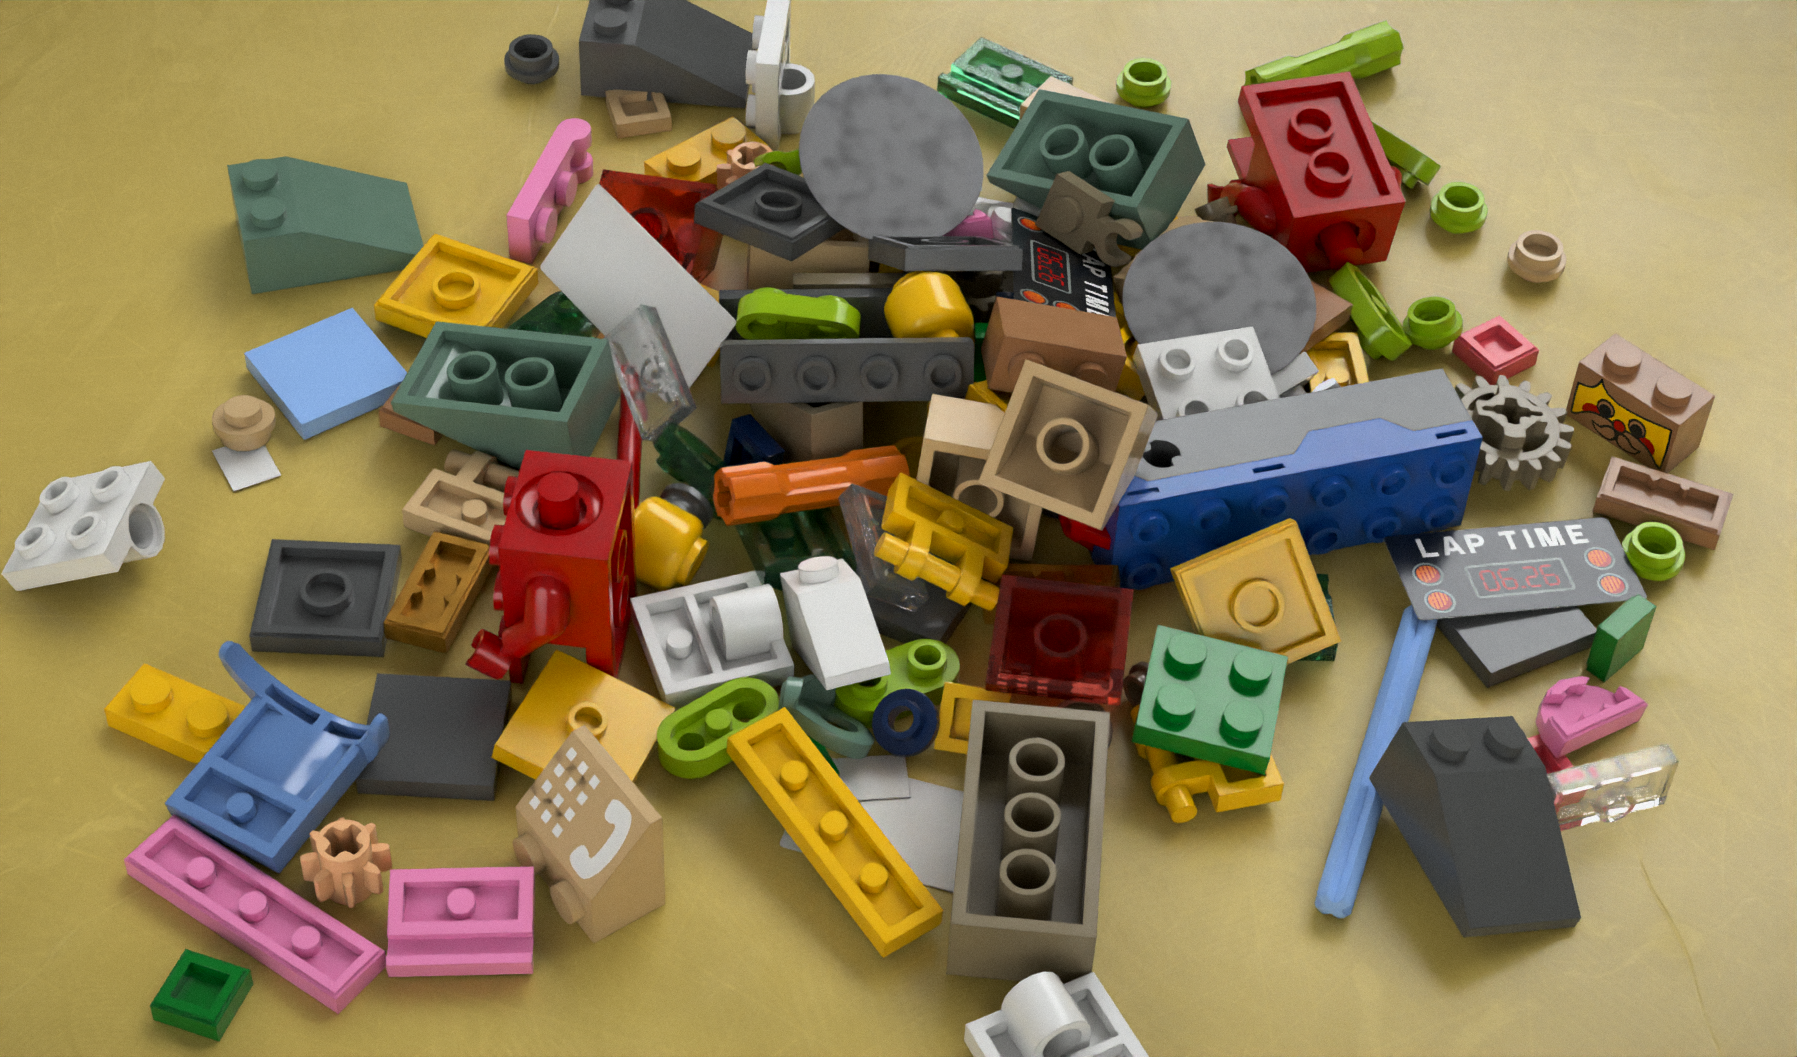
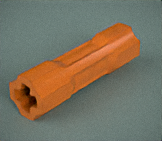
[713,445,910,526]

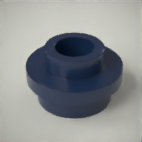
[872,689,940,757]

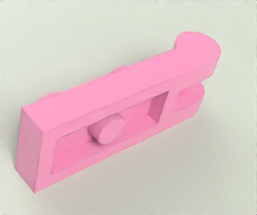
[506,118,593,264]

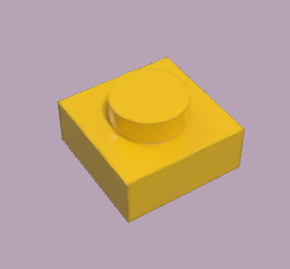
[934,681,1012,755]

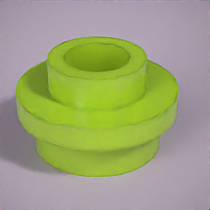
[1116,58,1171,108]
[1430,182,1488,234]
[1403,297,1463,350]
[1622,522,1685,581]

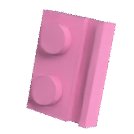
[386,866,535,977]

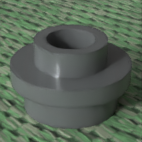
[504,34,559,84]

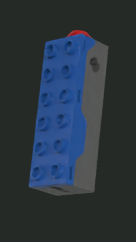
[1058,368,1483,592]

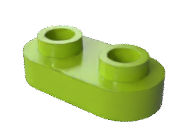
[1371,121,1441,189]
[1329,262,1412,361]
[736,287,861,340]
[834,639,960,728]
[657,677,779,779]

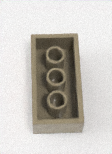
[946,700,1110,984]

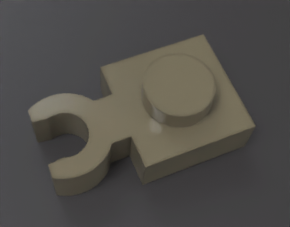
[1035,171,1143,267]

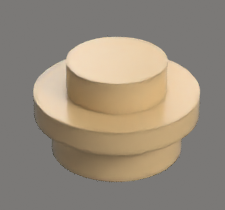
[1507,230,1566,283]
[212,395,276,451]

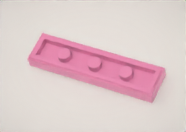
[124,814,386,1014]

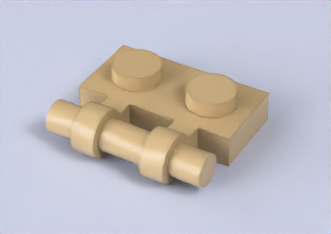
[402,449,519,545]

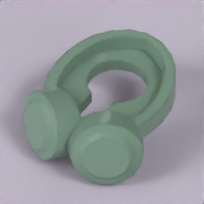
[778,674,875,759]

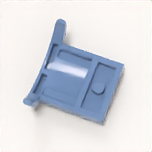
[165,641,390,874]

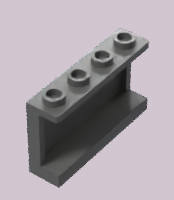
[719,287,974,404]

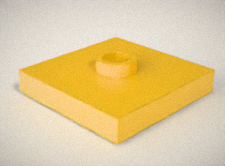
[374,233,539,338]
[1170,518,1341,664]
[491,649,676,783]

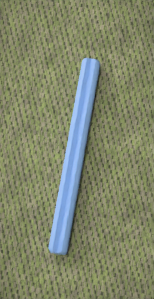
[1315,605,1438,919]

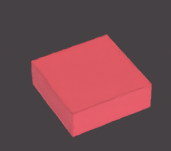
[1452,315,1539,385]

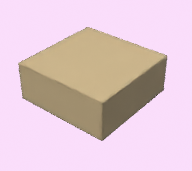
[605,89,672,139]

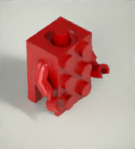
[1207,71,1406,273]
[465,450,638,684]

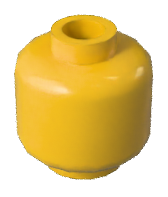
[884,271,974,338]
[634,496,710,591]

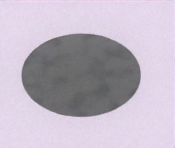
[799,74,984,239]
[1122,222,1316,375]

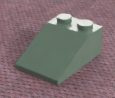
[986,89,1206,250]
[227,156,424,294]
[391,321,620,470]

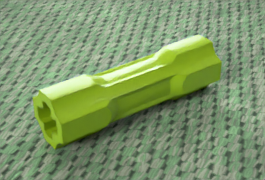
[1243,20,1404,86]

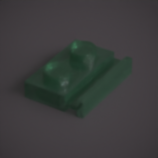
[937,37,1073,129]
[735,507,857,591]

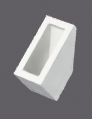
[780,556,891,690]

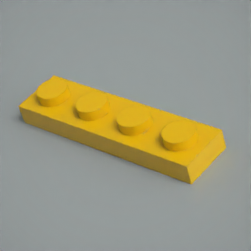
[726,707,944,958]

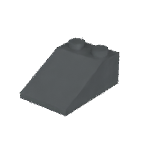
[579,0,757,108]
[1369,716,1581,938]

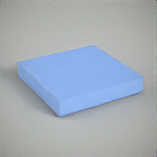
[244,308,407,440]

